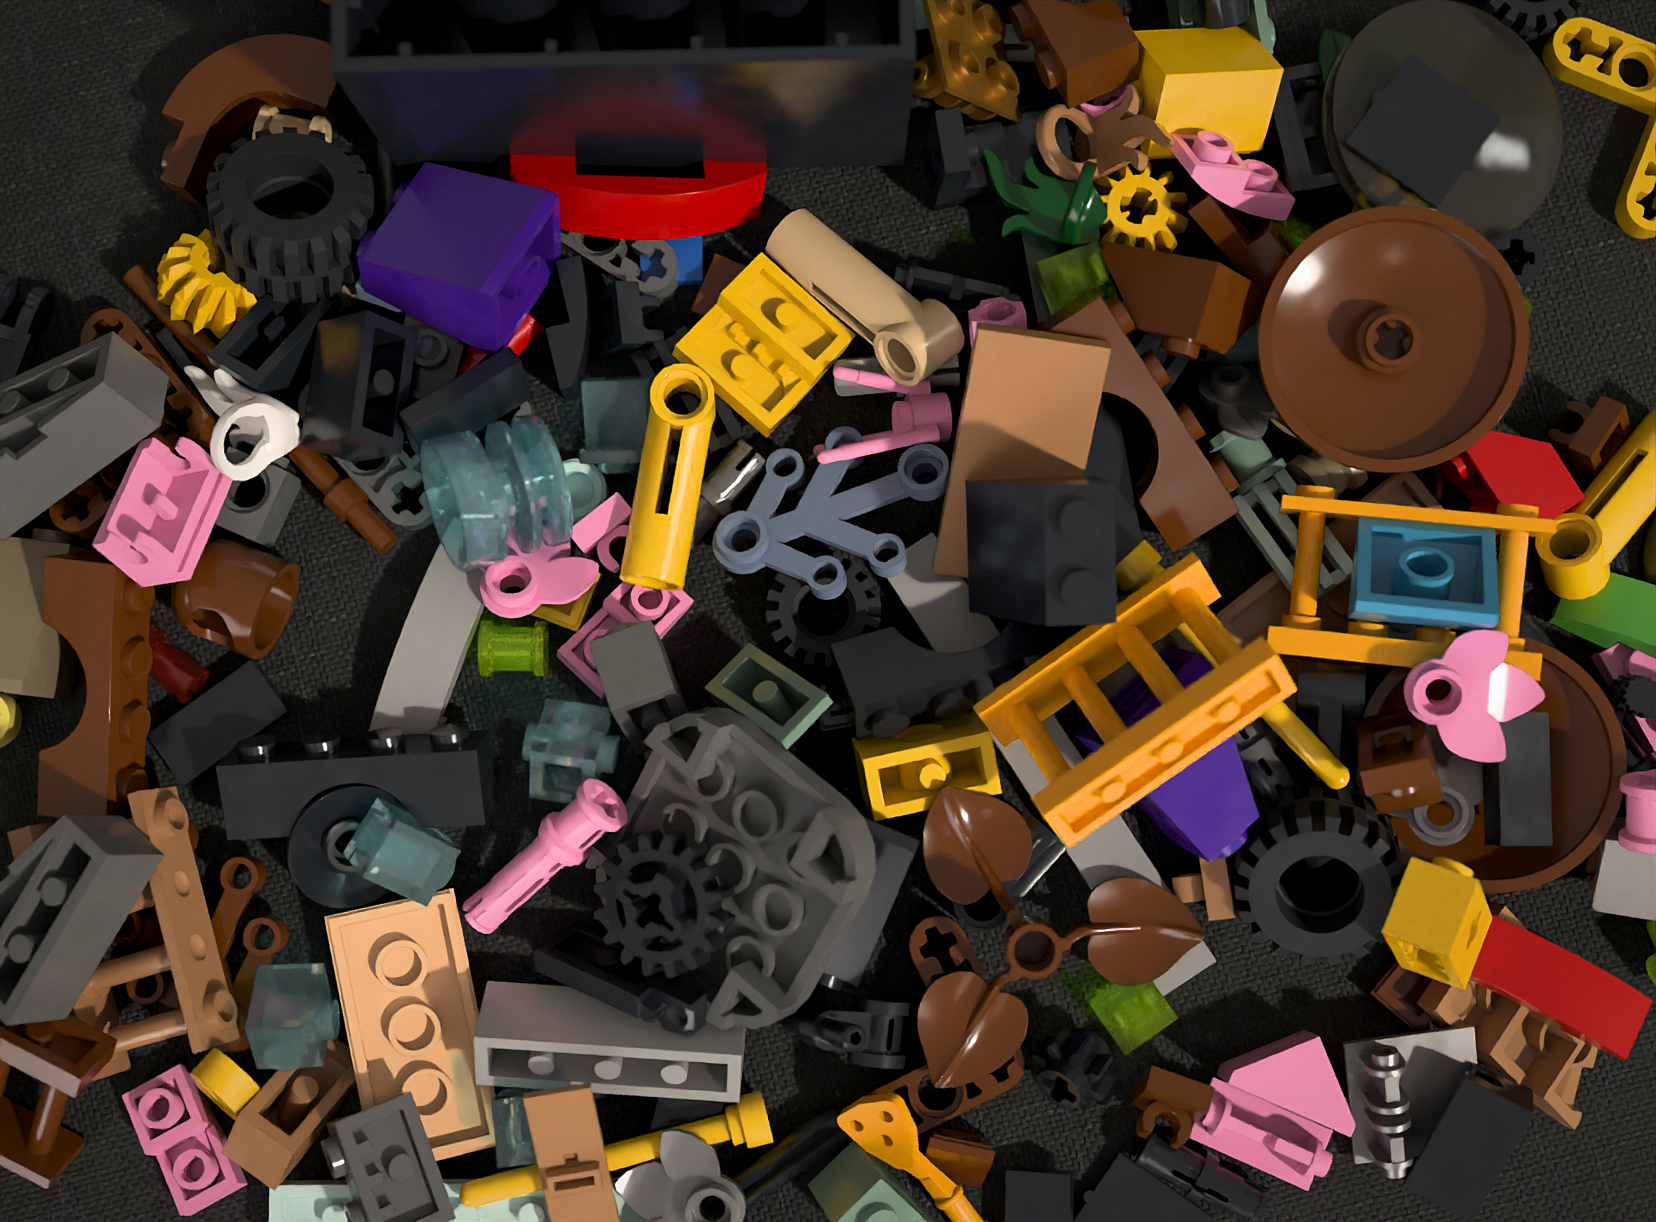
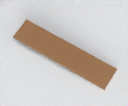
[523,1082,620,1222]

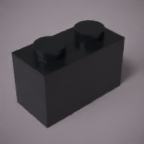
[301,310,417,463]

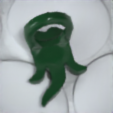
[982,149,1108,246]

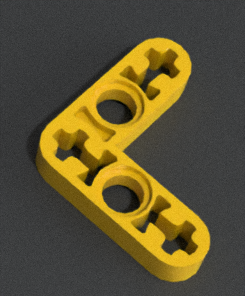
[1542,17,1656,239]

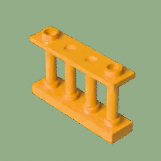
[1266,485,1556,681]
[973,552,1297,848]

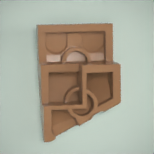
[1417,900,1598,1130]

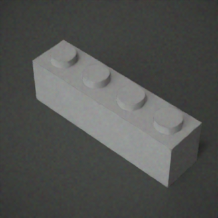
[474,981,746,1103]

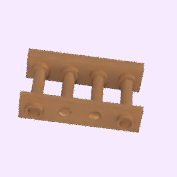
[7,786,240,1082]

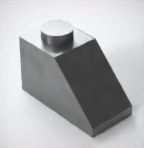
[589,620,689,755]

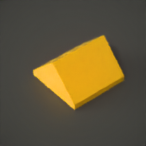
[1132,26,1284,160]

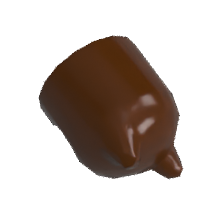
[171,539,299,660]

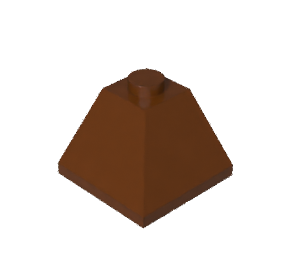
[1101,241,1267,360]

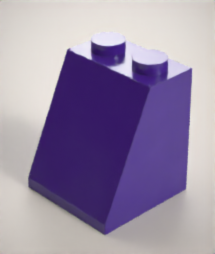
[356,162,562,356]
[1073,647,1259,863]

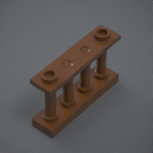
[0,1015,117,1189]

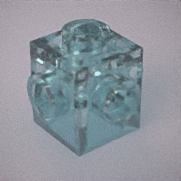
[523,698,620,804]

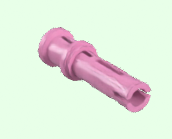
[463,778,628,934]

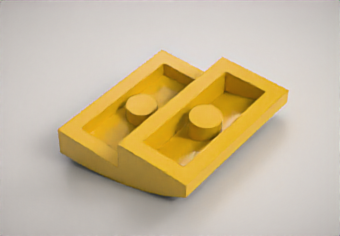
[672,252,856,438]

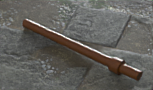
[123,264,399,554]

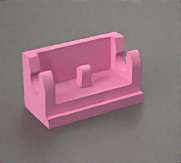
[92,437,233,587]

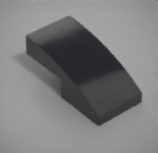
[545,255,592,401]

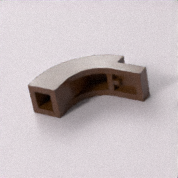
[160,34,352,206]

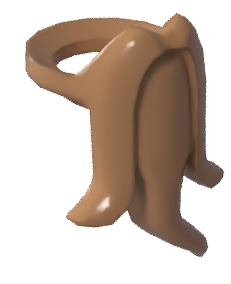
[1036,84,1175,181]

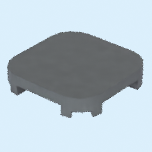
[585,707,876,1031]

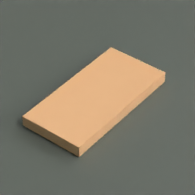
[324,888,505,1161]

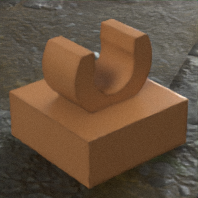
[1172,853,1240,921]

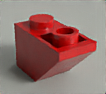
[1438,430,1585,544]

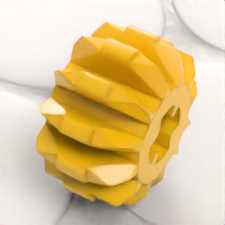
[1092,160,1189,258]
[157,229,266,340]

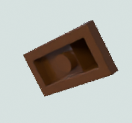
[1357,708,1443,814]

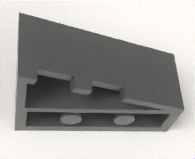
[0,815,164,1025]

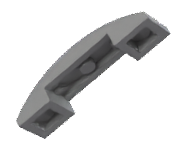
[369,519,485,735]

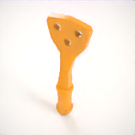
[837,1093,988,1222]

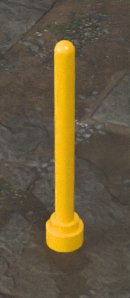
[1116,539,1350,789]
[459,1090,773,1208]

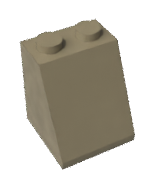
[0,528,92,701]

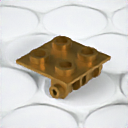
[912,0,1023,123]

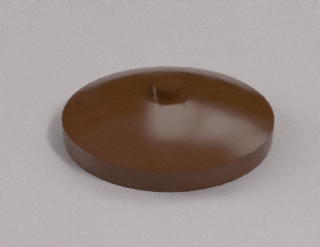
[1256,205,1529,473]
[1355,634,1627,893]

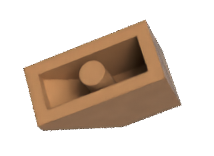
[222,1025,356,1191]

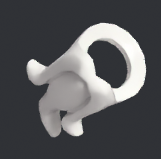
[184,366,302,481]

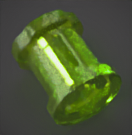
[478,620,549,677]

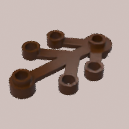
[113,817,289,1053]

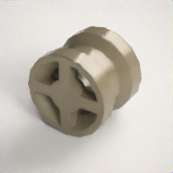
[1286,451,1368,500]

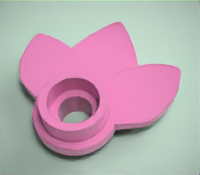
[473,517,599,618]
[1404,629,1545,762]

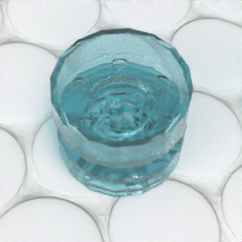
[420,413,574,572]

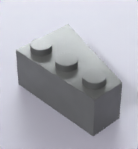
[0,331,169,541]

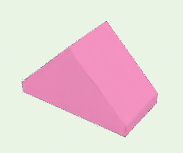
[1216,1029,1356,1137]

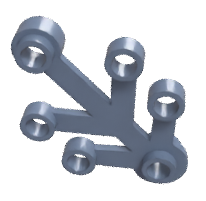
[712,426,950,600]

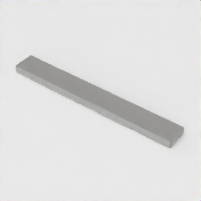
[885,532,1216,996]

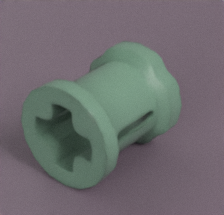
[1204,430,1287,496]

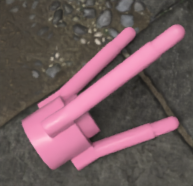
[813,366,952,464]

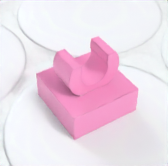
[567,492,632,573]

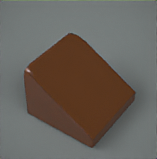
[922,1126,995,1186]

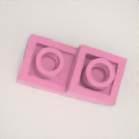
[1169,130,1296,221]
[557,581,694,700]
[122,1064,248,1216]

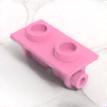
[1190,1076,1333,1191]

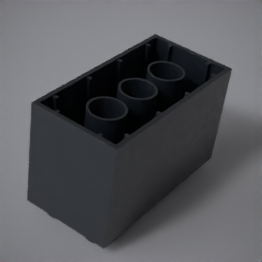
[331,0,916,177]

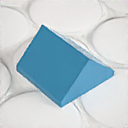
[1347,516,1499,631]

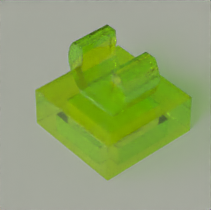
[1034,241,1119,315]
[1085,981,1178,1056]

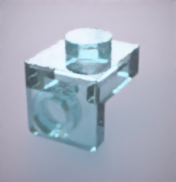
[579,376,650,473]

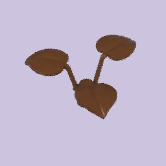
[917,786,1204,1088]

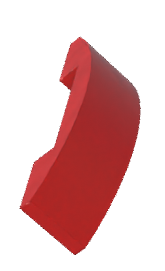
[510,154,767,240]
[1384,914,1653,1061]

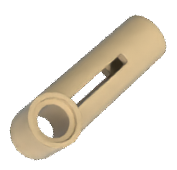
[765,209,964,387]

